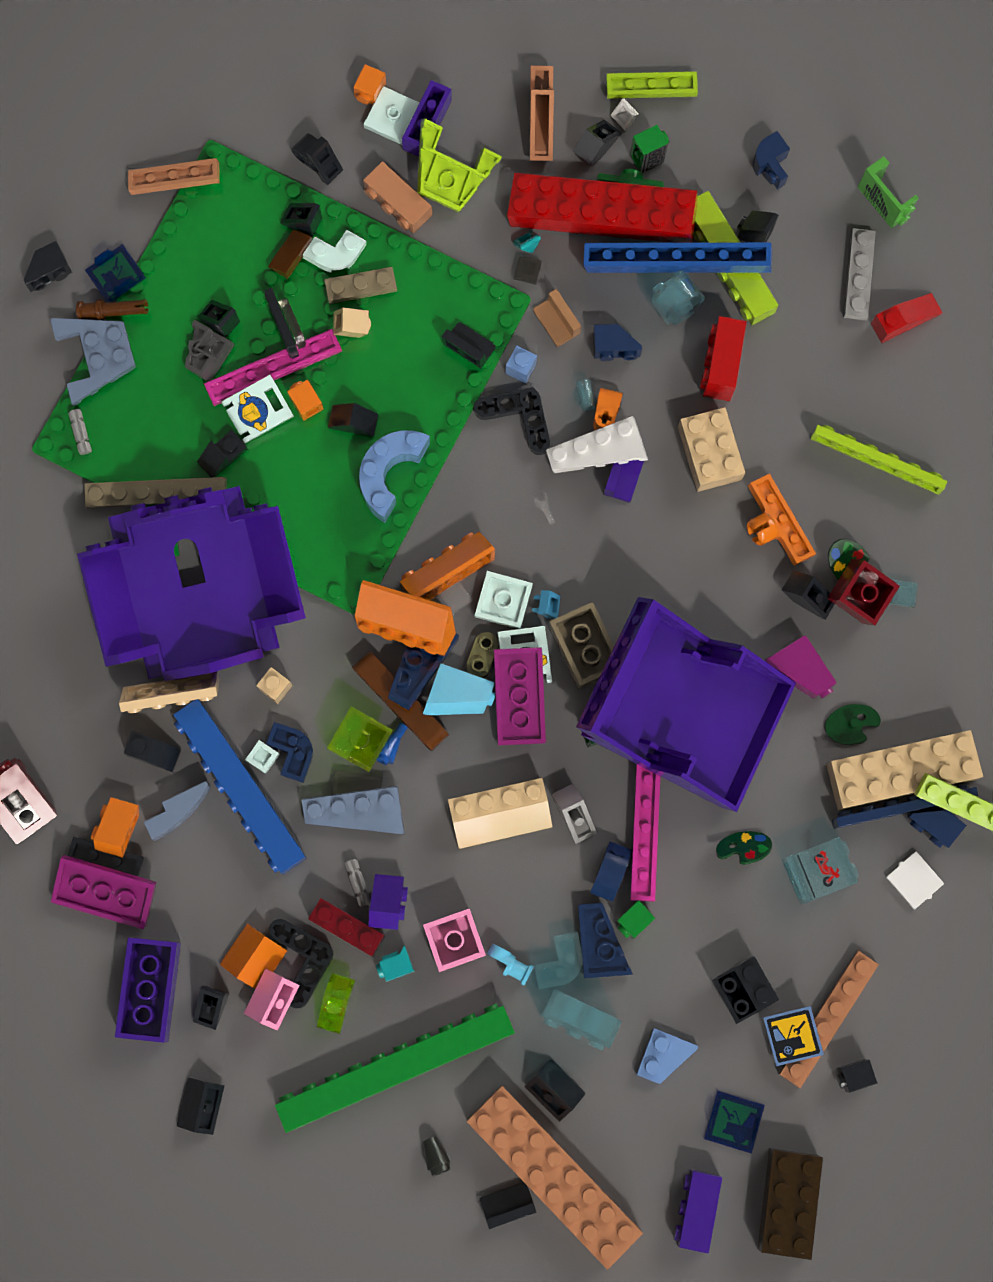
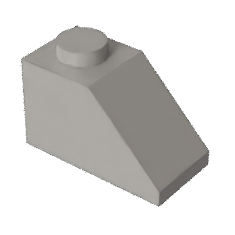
[552,784,597,844]

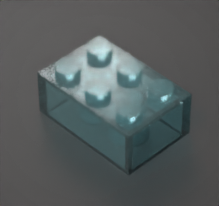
[540,989,622,1051]

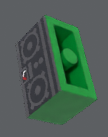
[630,124,669,173]

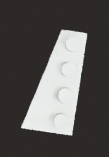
[546,416,648,473]

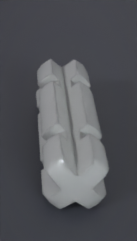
[68,409,92,455]
[345,859,371,906]

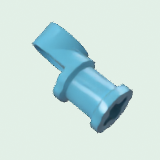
[487,943,534,986]

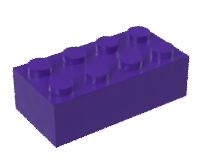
[115,937,181,1043]

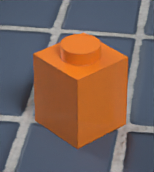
[353,64,386,105]
[287,380,324,421]

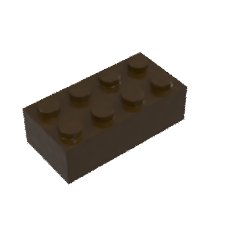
[757,1148,823,1260]

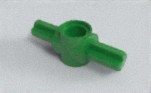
[597,169,664,187]

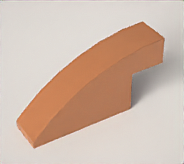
[530,66,554,161]

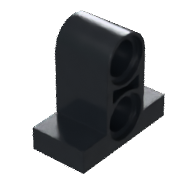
[291,133,343,185]

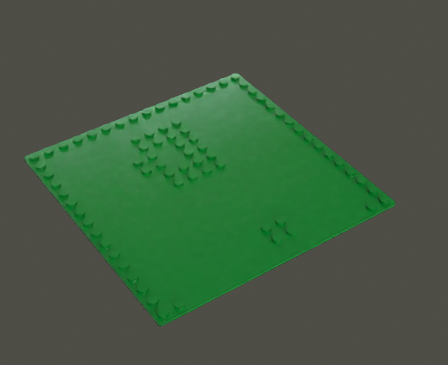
[32,140,531,616]

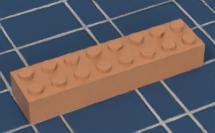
[467,1085,643,1270]

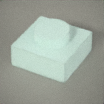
[245,740,280,774]

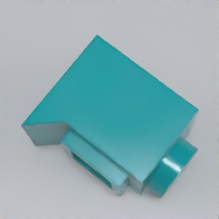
[375,945,414,982]

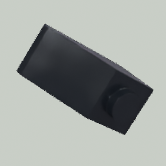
[573,120,622,165]
[737,210,779,243]
[782,570,835,620]
[123,731,181,773]

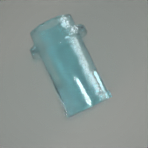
[576,380,597,411]

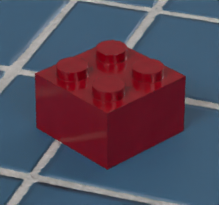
[827,559,900,626]

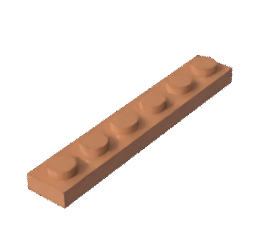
[779,951,879,1088]

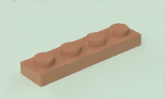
[128,158,220,195]

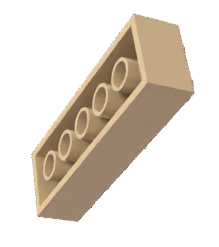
[826,730,983,811]

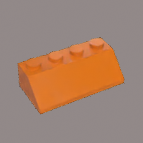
[399,531,495,600]
[355,580,456,656]

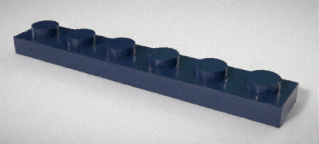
[832,784,979,829]

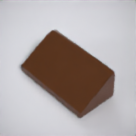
[268,230,312,279]

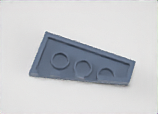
[302,786,404,834]

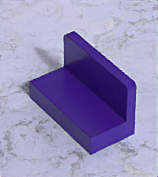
[604,460,644,503]

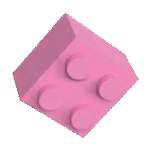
[423,909,486,972]

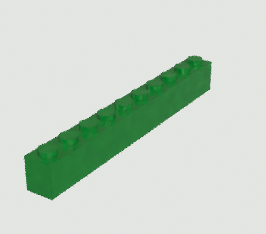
[275,1003,515,1133]

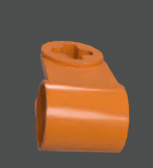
[593,388,623,431]

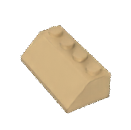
[448,778,553,849]

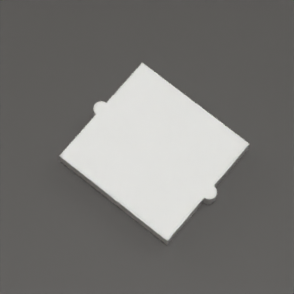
[886,851,944,910]

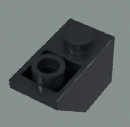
[24,241,72,292]

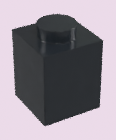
[836,1059,878,1093]

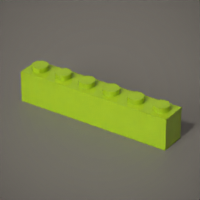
[693,191,779,325]

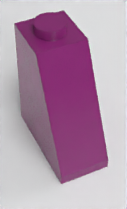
[765,635,837,699]

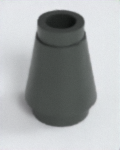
[423,1137,451,1176]

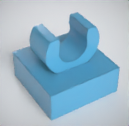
[532,590,561,619]

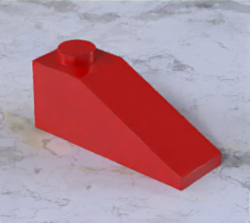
[871,293,943,343]

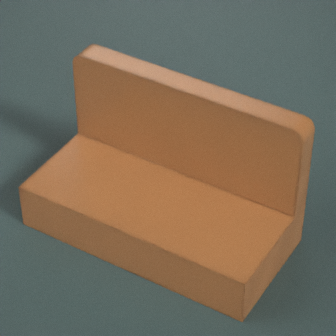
[533,289,581,347]

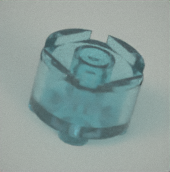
[651,270,705,326]

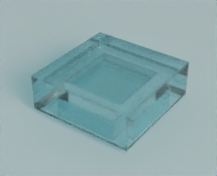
[890,580,918,608]

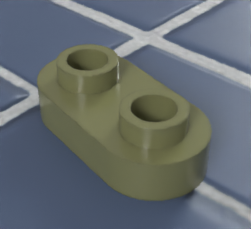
[467,632,498,678]

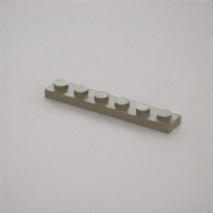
[85,477,227,508]

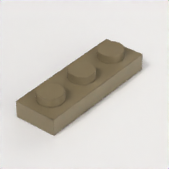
[324,267,397,304]

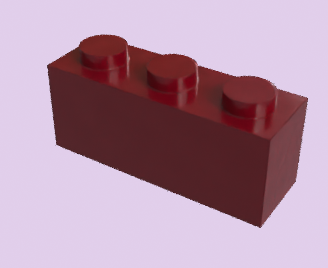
[308,898,385,957]

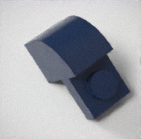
[753,131,790,190]
[590,841,632,902]

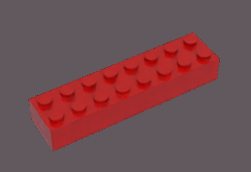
[507,173,698,243]

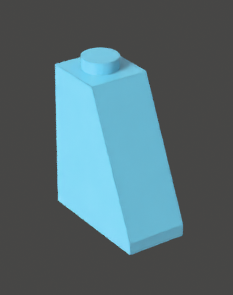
[423,663,496,715]

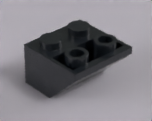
[712,956,779,1024]

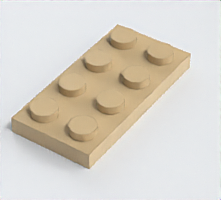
[119,671,219,713]

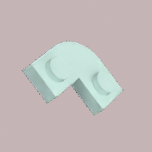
[303,230,366,272]

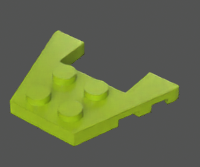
[417,119,502,212]

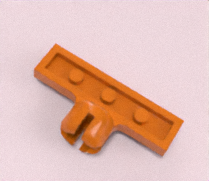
[747,473,816,566]

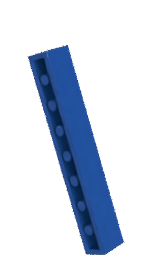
[584,242,772,273]
[173,699,307,875]

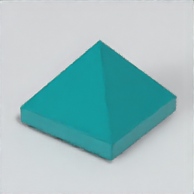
[512,230,541,253]

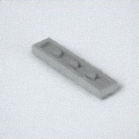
[844,228,876,320]

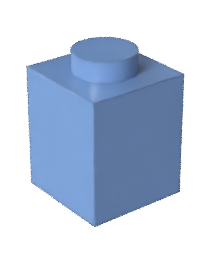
[505,345,537,384]

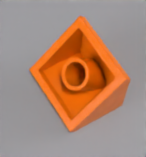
[220,924,288,989]

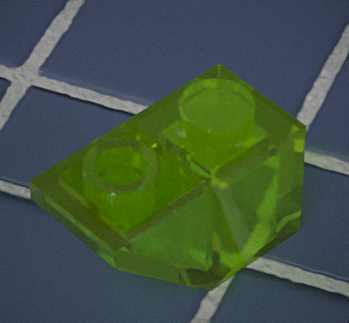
[317,973,355,1034]

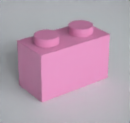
[244,969,299,1031]

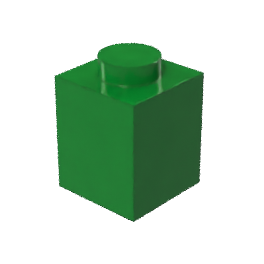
[616,900,655,939]

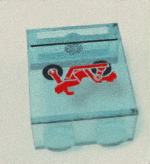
[782,837,859,904]

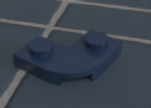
[266,722,313,783]

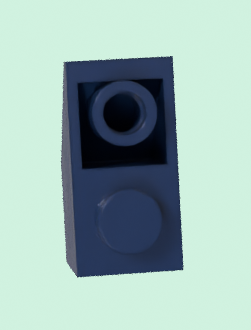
[593,324,642,361]
[907,810,967,848]

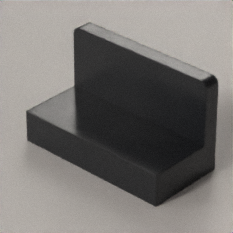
[441,322,496,369]
[524,1060,585,1122]
[177,1077,225,1135]
[480,1182,537,1229]

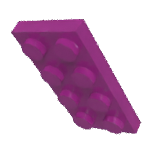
[494,647,546,745]
[51,855,157,930]

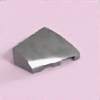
[185,320,235,382]

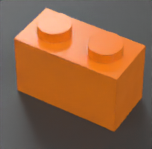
[91,797,139,858]

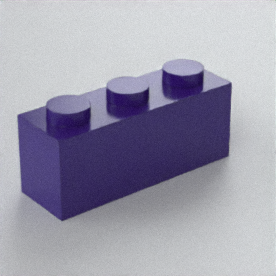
[402,80,452,157]
[674,1169,723,1254]

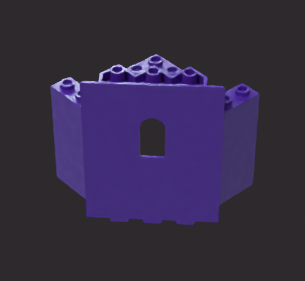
[77,486,306,681]

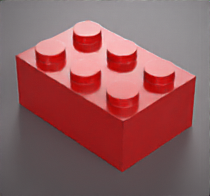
[700,316,747,401]

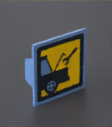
[763,1006,824,1066]

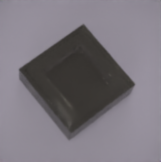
[514,256,542,285]

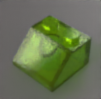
[326,706,393,772]

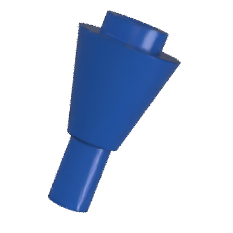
[373,723,408,765]

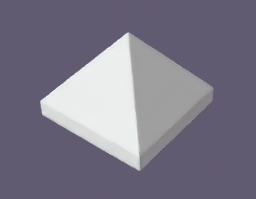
[610,98,639,131]

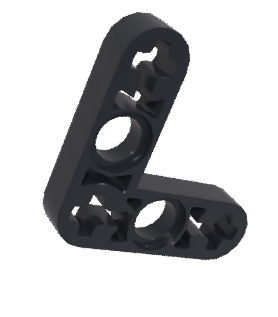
[474,388,550,455]
[269,919,334,1008]

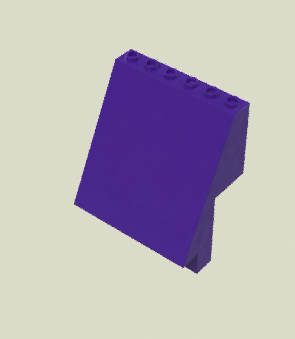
[576,597,796,812]

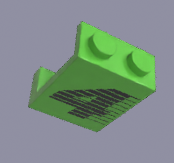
[857,156,919,229]

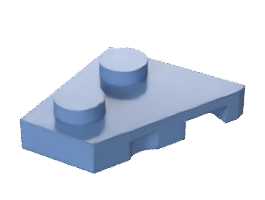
[636,1028,698,1084]

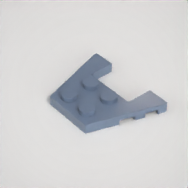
[50,318,136,406]

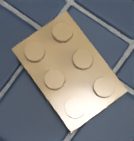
[678,407,745,492]

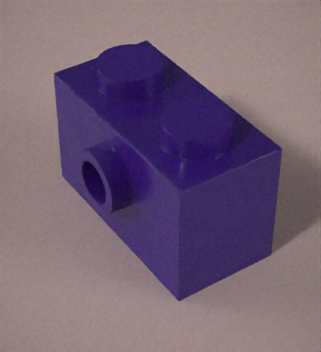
[369,874,408,930]

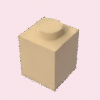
[333,308,371,338]
[256,667,292,704]

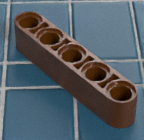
[352,651,449,751]

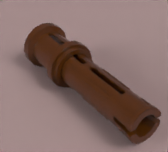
[76,299,149,320]

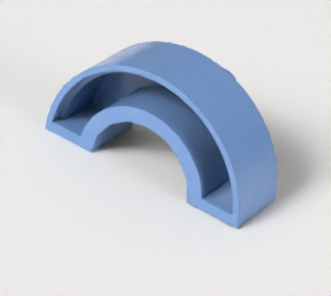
[359,431,430,523]

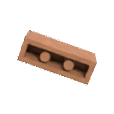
[363,161,432,234]

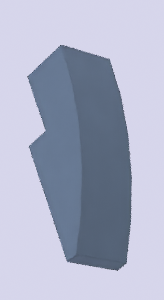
[144,781,211,841]

